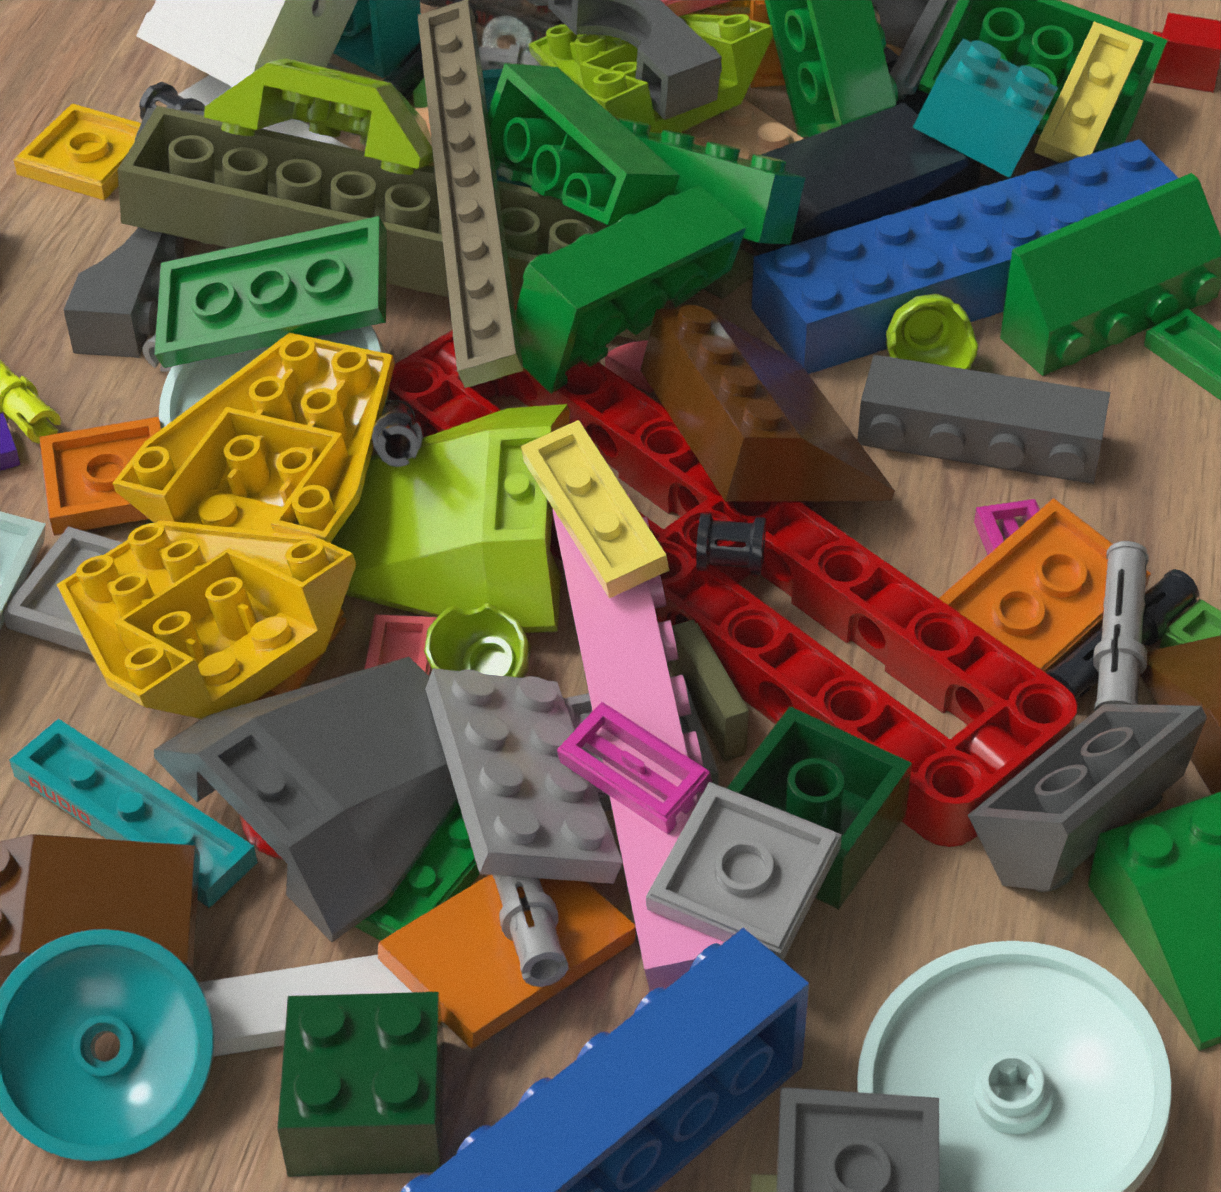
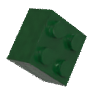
[726,706,912,910]
[277,992,444,1177]

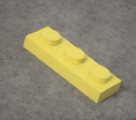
[1035,22,1143,163]
[521,420,669,599]

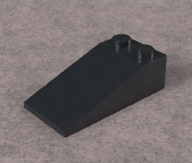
[744,103,969,254]

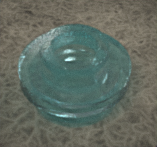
[482,16,532,66]

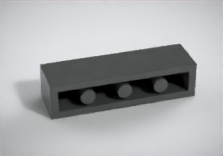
[857,355,1111,484]

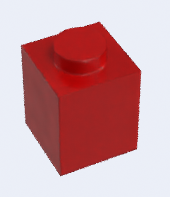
[1152,12,1221,93]

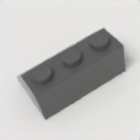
[968,704,1207,892]

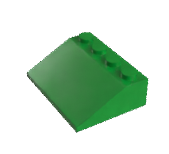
[918,0,1168,153]
[1088,792,1221,1051]

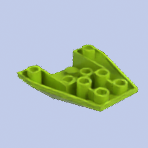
[528,14,773,133]
[204,58,434,175]
[331,404,570,633]

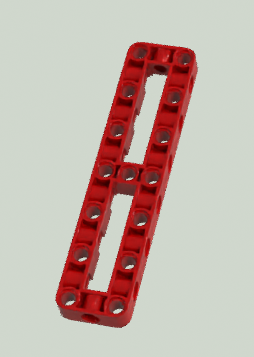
[387,307,1077,847]

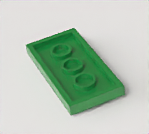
[154,216,387,368]

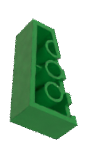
[488,63,680,225]
[619,118,806,245]
[515,185,746,394]

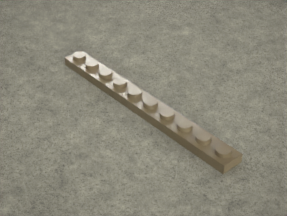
[418,0,523,388]

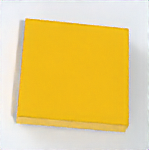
[13,104,141,201]

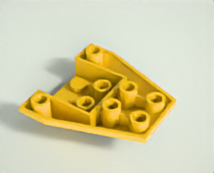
[113,333,395,543]
[57,520,356,719]

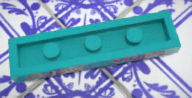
[9,718,258,908]

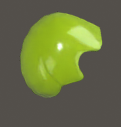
[886,294,978,370]
[424,603,531,678]

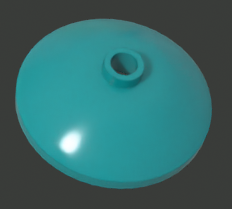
[0,929,215,1161]

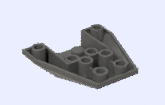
[154,657,458,942]

